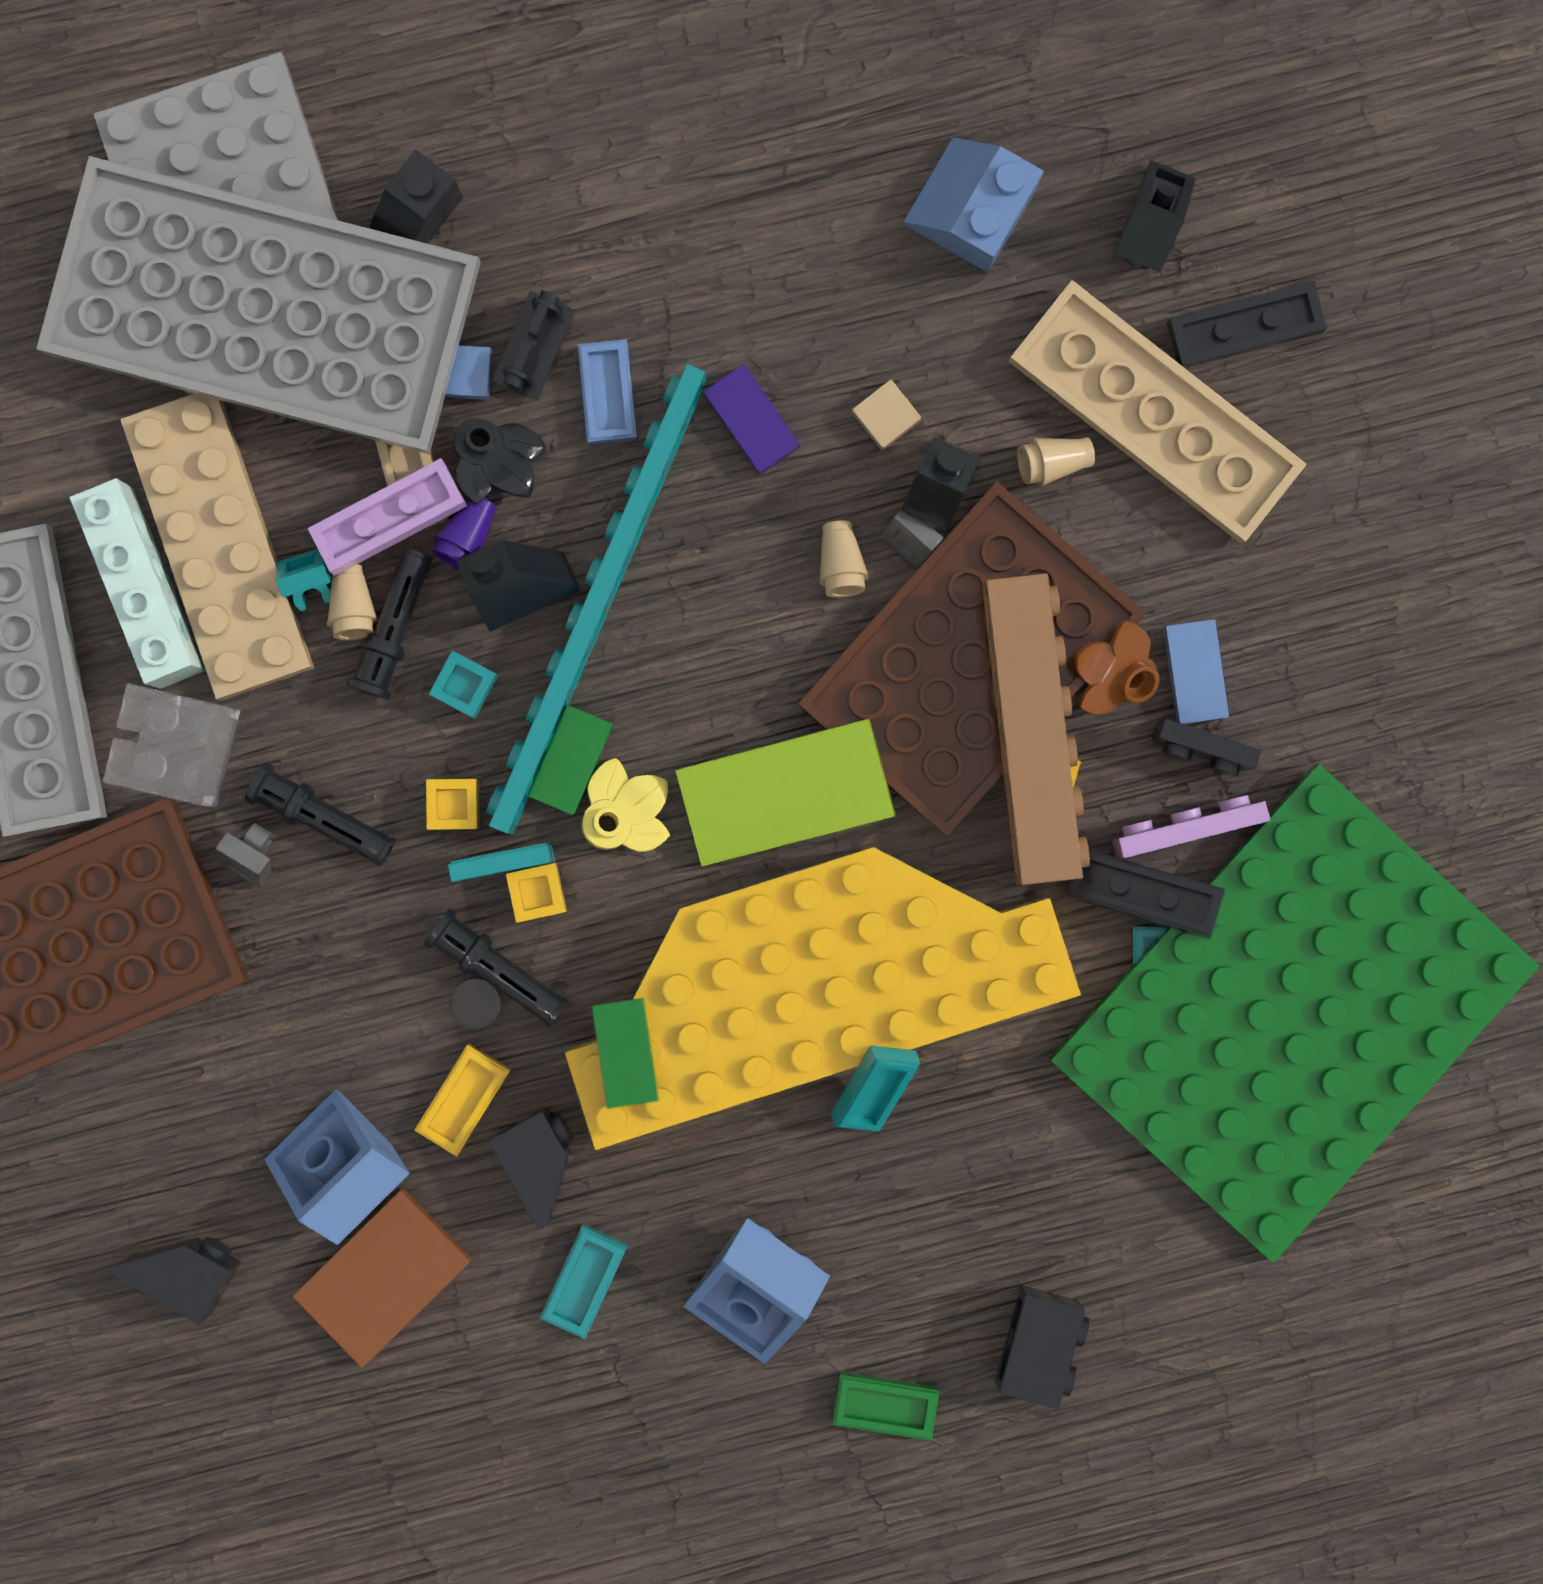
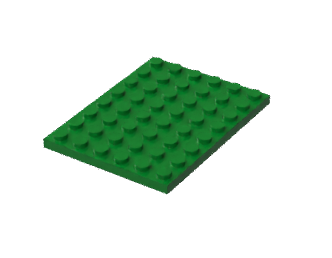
[1048,764,1540,1264]

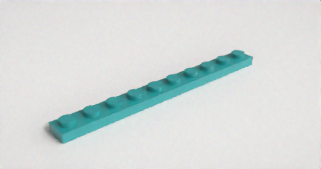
[486,364,707,834]

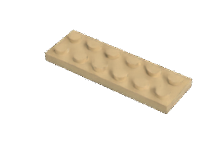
[1008,280,1307,545]
[120,393,314,701]

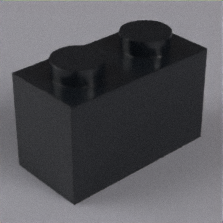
[995,1285,1089,1409]

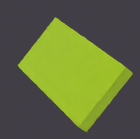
[675,718,895,866]

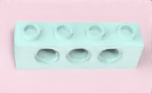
[70,478,206,689]

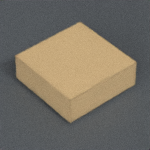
[852,379,922,451]

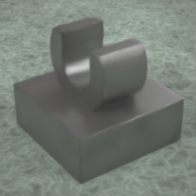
[880,510,943,570]
[215,823,273,889]

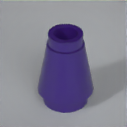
[433,499,497,570]

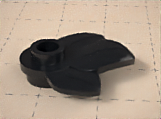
[453,418,546,504]

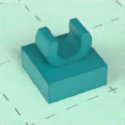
[275,549,331,611]

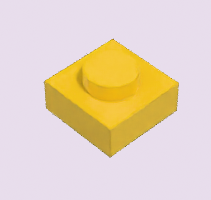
[426,779,479,830]
[506,863,567,923]

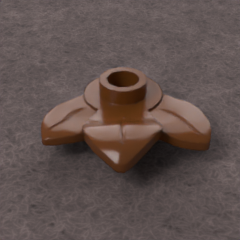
[1074,620,1160,714]

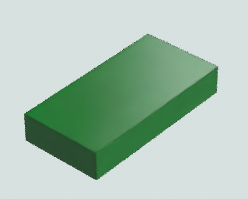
[528,705,614,816]
[592,997,659,1109]
[832,1371,940,1441]

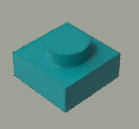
[429,651,499,719]

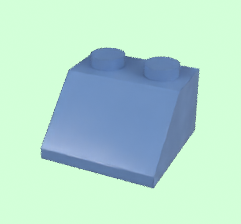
[903,137,1044,273]
[264,1089,410,1245]
[683,1218,830,1364]

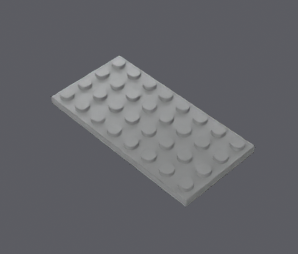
[36,156,481,454]

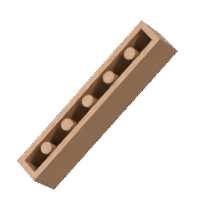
[982,573,1090,885]

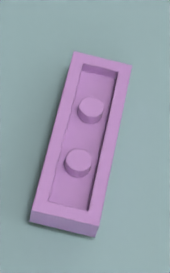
[307,458,467,576]
[1111,795,1271,859]

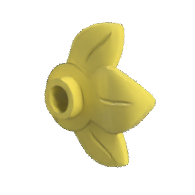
[581,758,670,852]

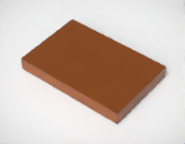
[292,1188,472,1369]

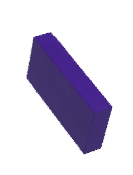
[703,364,800,476]

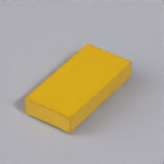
[414,1043,512,1157]

